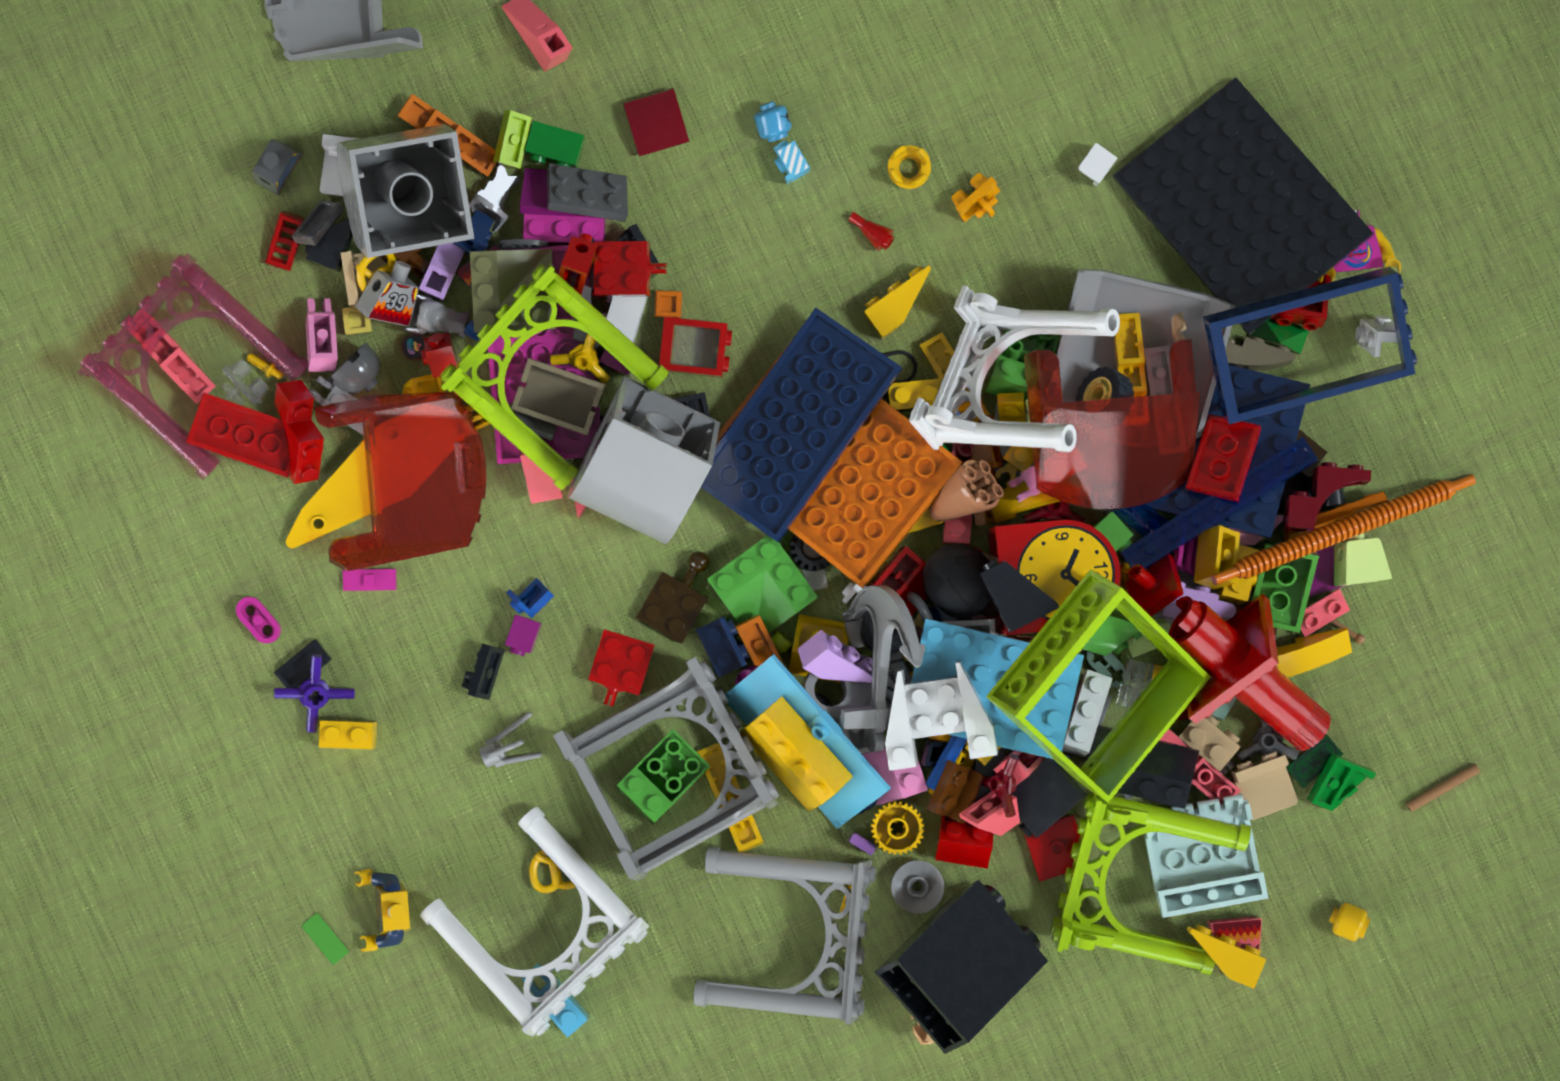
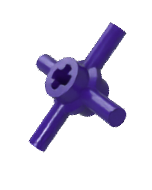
[273,654,355,733]

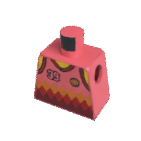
[1207,916,1262,950]

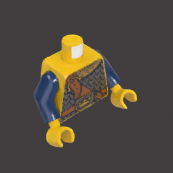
[355,868,410,952]

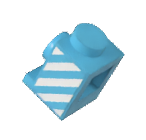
[773,140,810,185]

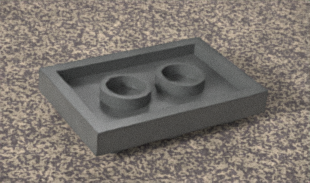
[547,163,628,222]

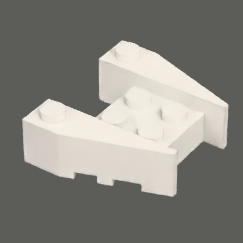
[885,661,998,771]

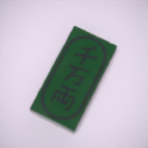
[1286,734,1343,788]

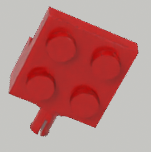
[594,241,667,297]
[588,629,655,707]

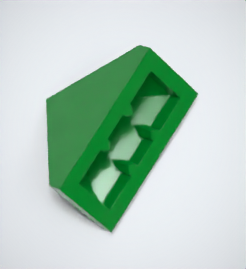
[1250,319,1309,354]

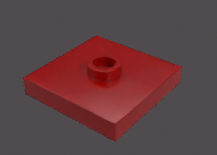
[1024,814,1080,882]

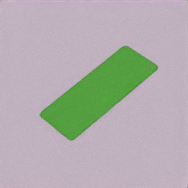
[302,913,349,965]

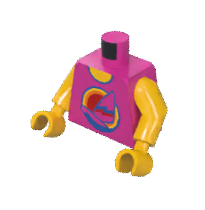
[1318,210,1401,283]

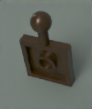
[636,551,709,644]

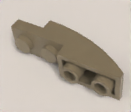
[1225,336,1296,371]

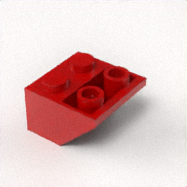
[869,546,928,617]
[935,815,994,869]

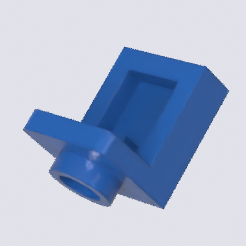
[506,578,554,618]

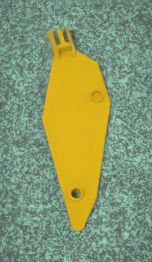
[286,402,490,548]

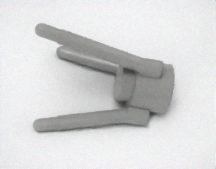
[479,712,542,768]

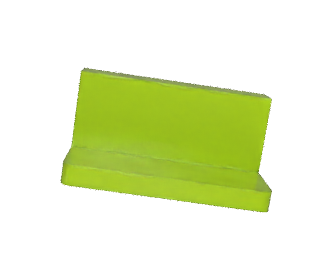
[493,110,532,169]

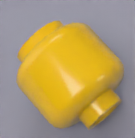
[1329,902,1371,942]

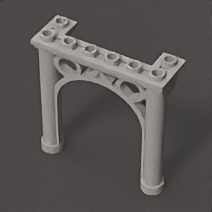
[694,846,876,1025]

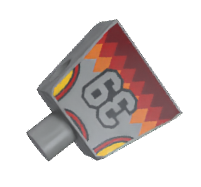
[355,261,418,327]

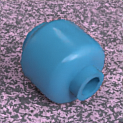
[754,101,792,142]

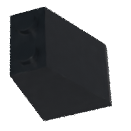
[1012,758,1087,839]

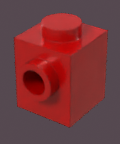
[421,332,458,378]

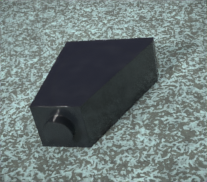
[979,559,1059,632]

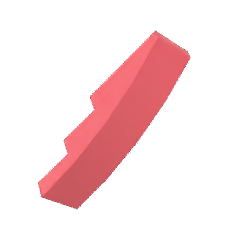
[124,307,216,404]

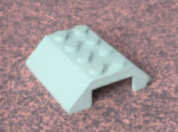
[1144,794,1268,918]

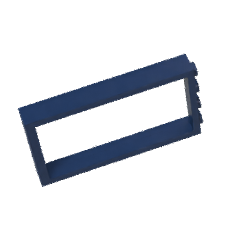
[1203,267,1417,424]

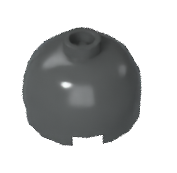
[328,342,380,394]

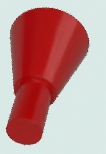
[848,212,895,251]

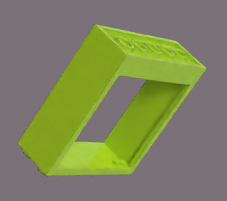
[986,569,1210,802]

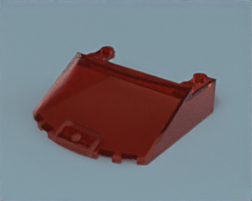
[1024,339,1200,510]
[315,391,486,571]

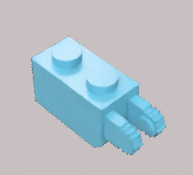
[522,963,589,1038]

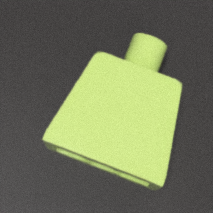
[1334,533,1392,587]

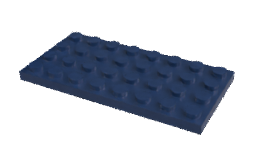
[701,307,903,543]

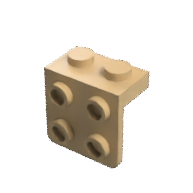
[1231,751,1298,820]

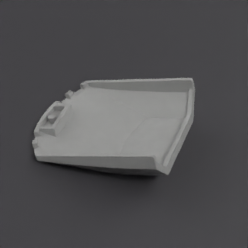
[1046,268,1236,447]

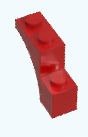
[274,380,324,484]

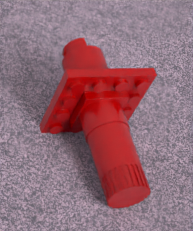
[1168,594,1331,751]

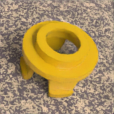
[887,145,931,189]

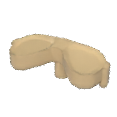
[1171,312,1188,349]

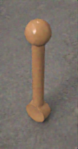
[1330,620,1365,644]

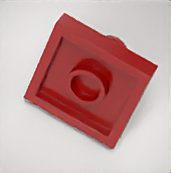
[1126,553,1184,616]

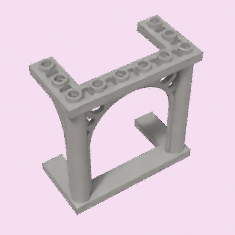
[553,657,780,881]

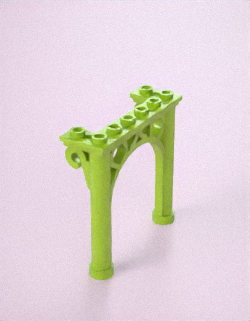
[440,263,669,490]
[1051,792,1251,975]

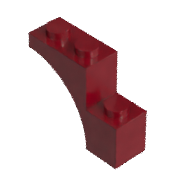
[1283,462,1372,533]

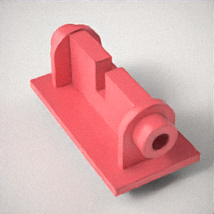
[1300,588,1350,637]

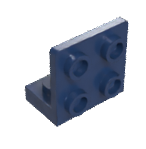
[696,616,750,677]

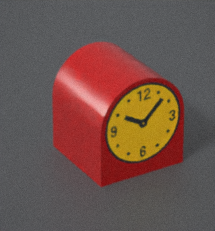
[988,520,1121,635]

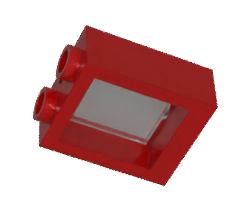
[659,317,732,378]

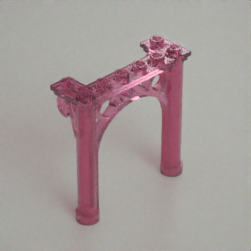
[78,253,308,480]

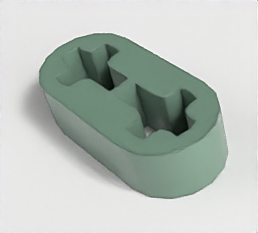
[1085,651,1128,688]

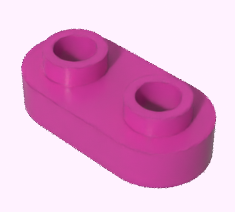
[236,597,281,643]

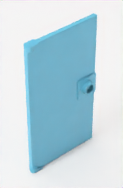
[725,654,891,829]

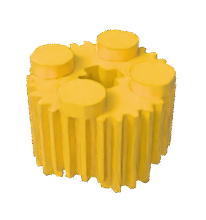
[870,800,924,855]

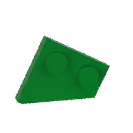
[1307,753,1376,811]

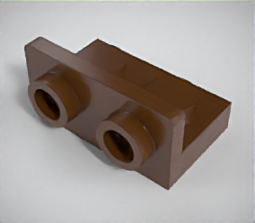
[926,760,985,823]

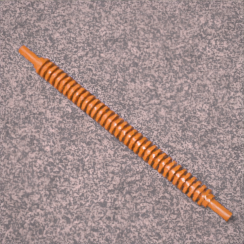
[1211,474,1476,585]

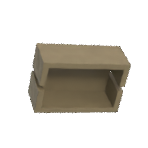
[511,358,606,435]

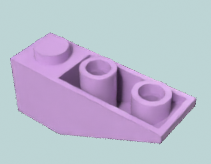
[418,243,465,301]
[798,630,873,683]

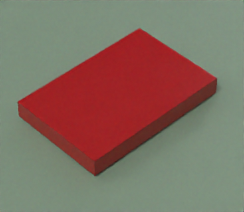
[1185,414,1261,502]

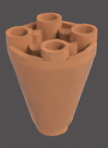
[928,460,1004,522]

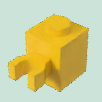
[995,446,1040,487]

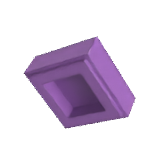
[848,832,876,855]

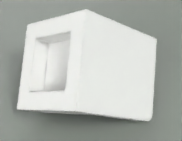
[1078,143,1117,187]

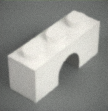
[1062,669,1113,758]

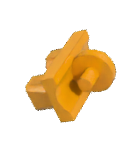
[951,173,1001,223]

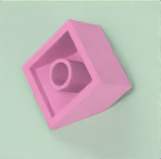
[862,746,928,805]

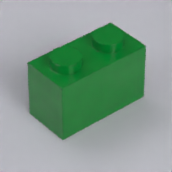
[525,121,586,168]

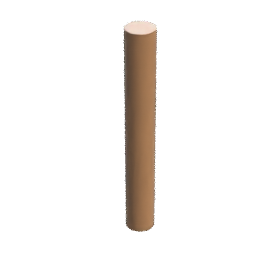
[1406,763,1480,812]

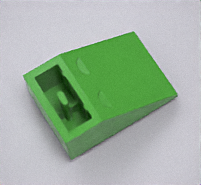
[985,331,1060,406]
[614,729,710,824]

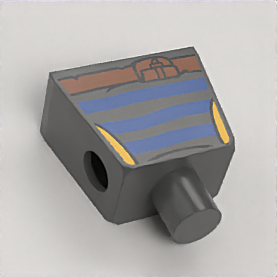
[253,139,304,196]

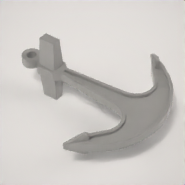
[840,585,925,752]

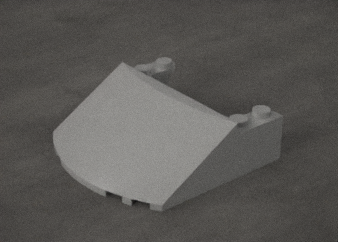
[264,0,423,61]

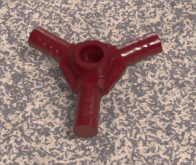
[1023,500,1085,523]
[981,754,1019,817]

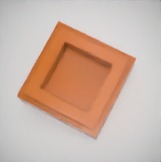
[655,290,682,318]

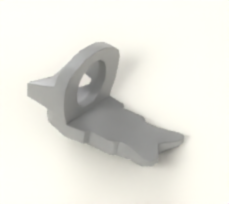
[469,164,520,232]
[404,294,470,338]

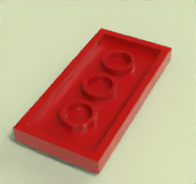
[186,392,290,478]

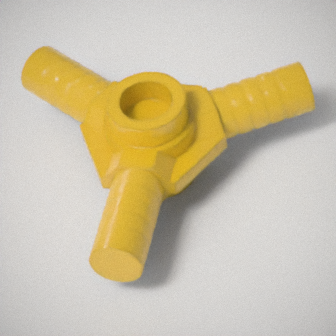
[550,334,610,383]

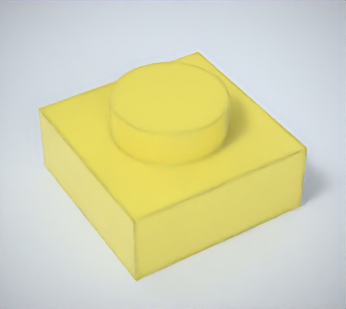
[342,307,373,336]

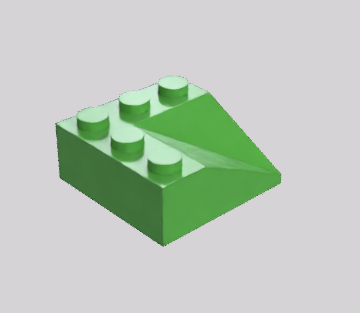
[707,535,818,633]

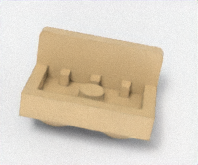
[1179,716,1241,771]

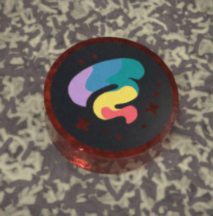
[401,333,425,361]

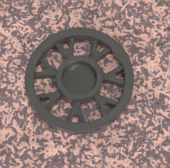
[499,239,549,250]

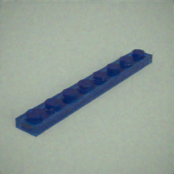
[1121,437,1318,569]

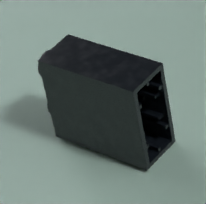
[875,879,1048,1054]

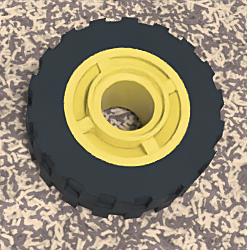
[1075,367,1134,429]

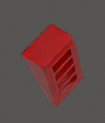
[265,211,306,271]

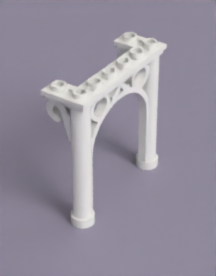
[909,286,1120,452]
[420,807,649,1037]

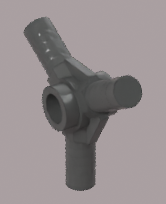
[1237,719,1299,763]

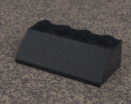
[1085,725,1200,809]

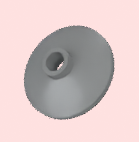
[891,860,944,914]

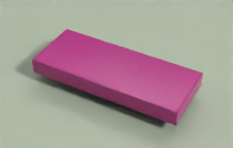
[343,569,397,591]

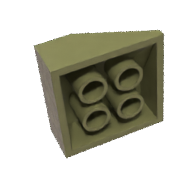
[470,249,556,333]

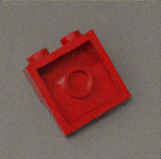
[1271,274,1331,331]

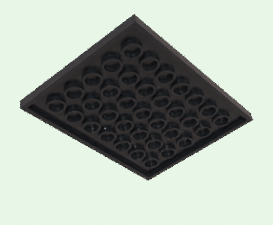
[1113,77,1374,336]

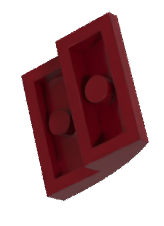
[623,88,690,157]

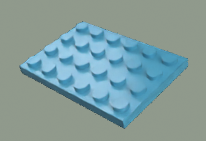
[911,618,1084,759]

